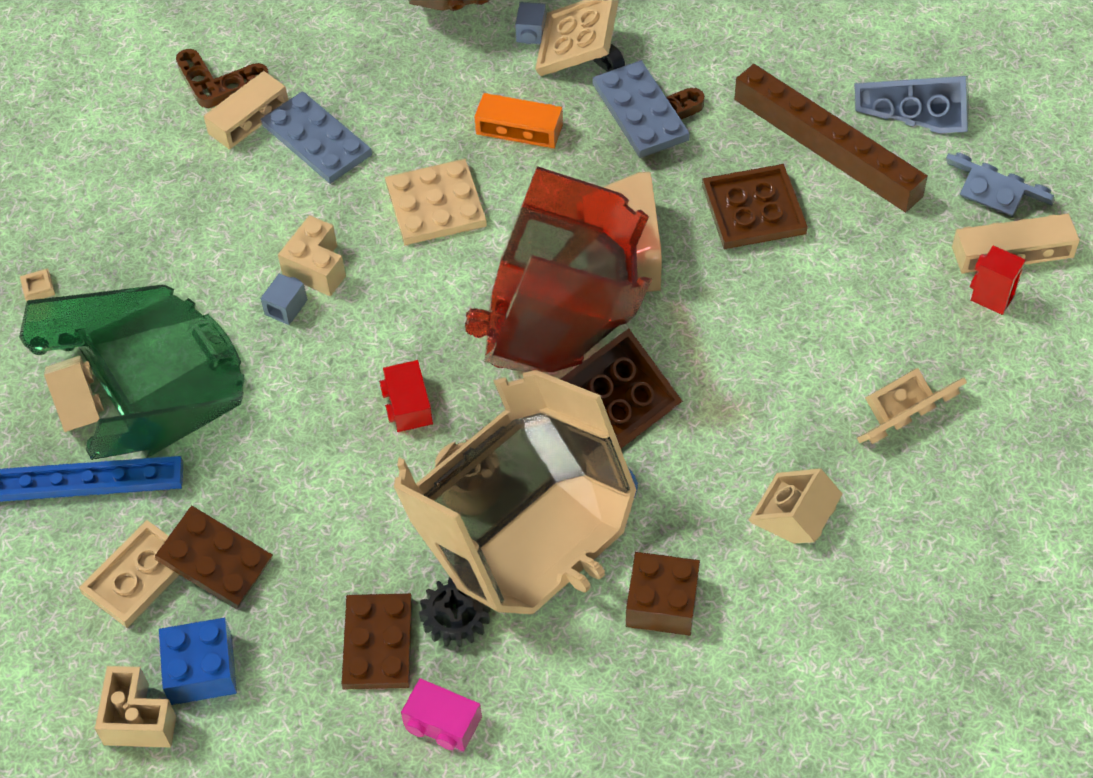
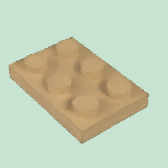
[79,520,179,628]

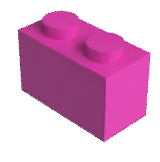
[401,678,482,752]

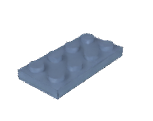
[593,60,690,158]
[261,91,372,184]

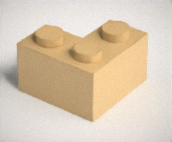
[278,215,346,297]
[44,355,104,432]
[95,666,177,748]

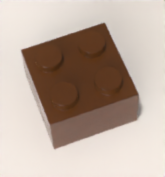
[626,552,700,636]

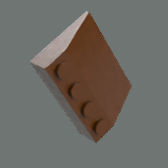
[542,328,683,466]

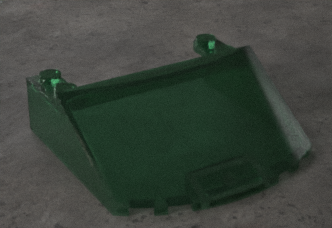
[19,284,245,460]

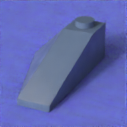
[854,76,969,133]

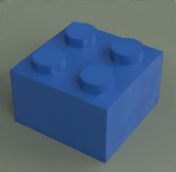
[159,617,237,705]

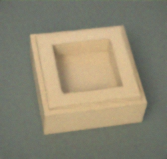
[20,269,55,303]

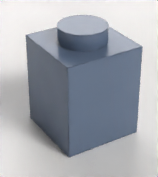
[515,2,546,44]
[260,273,308,325]

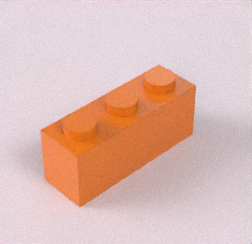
[474,93,563,149]

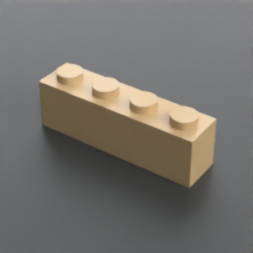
[952,213,1080,274]

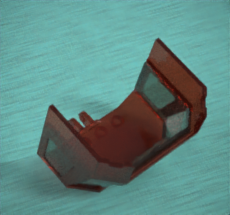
[465,166,652,373]

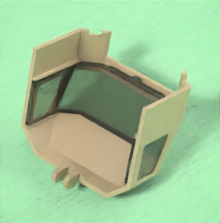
[394,370,636,614]

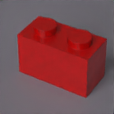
[970,245,1026,315]
[379,360,433,432]

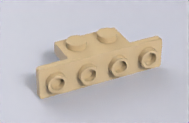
[857,368,967,444]

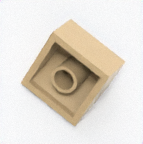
[749,468,843,543]

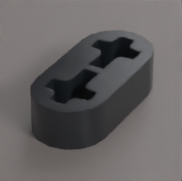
[593,44,625,72]

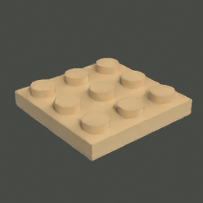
[535,0,619,76]
[385,159,487,246]

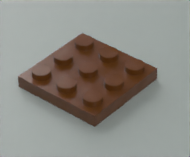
[702,164,808,249]

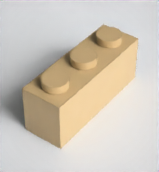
[203,71,288,150]

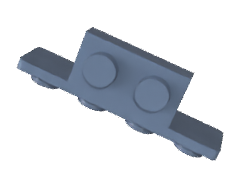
[946,152,1055,217]

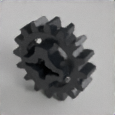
[419,577,491,647]

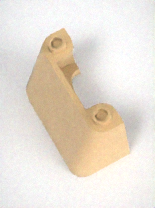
[576,172,662,296]

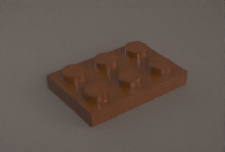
[155,505,273,609]
[341,593,412,690]

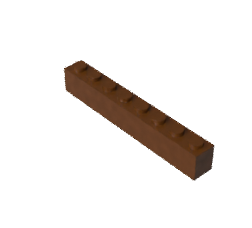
[734,64,928,213]

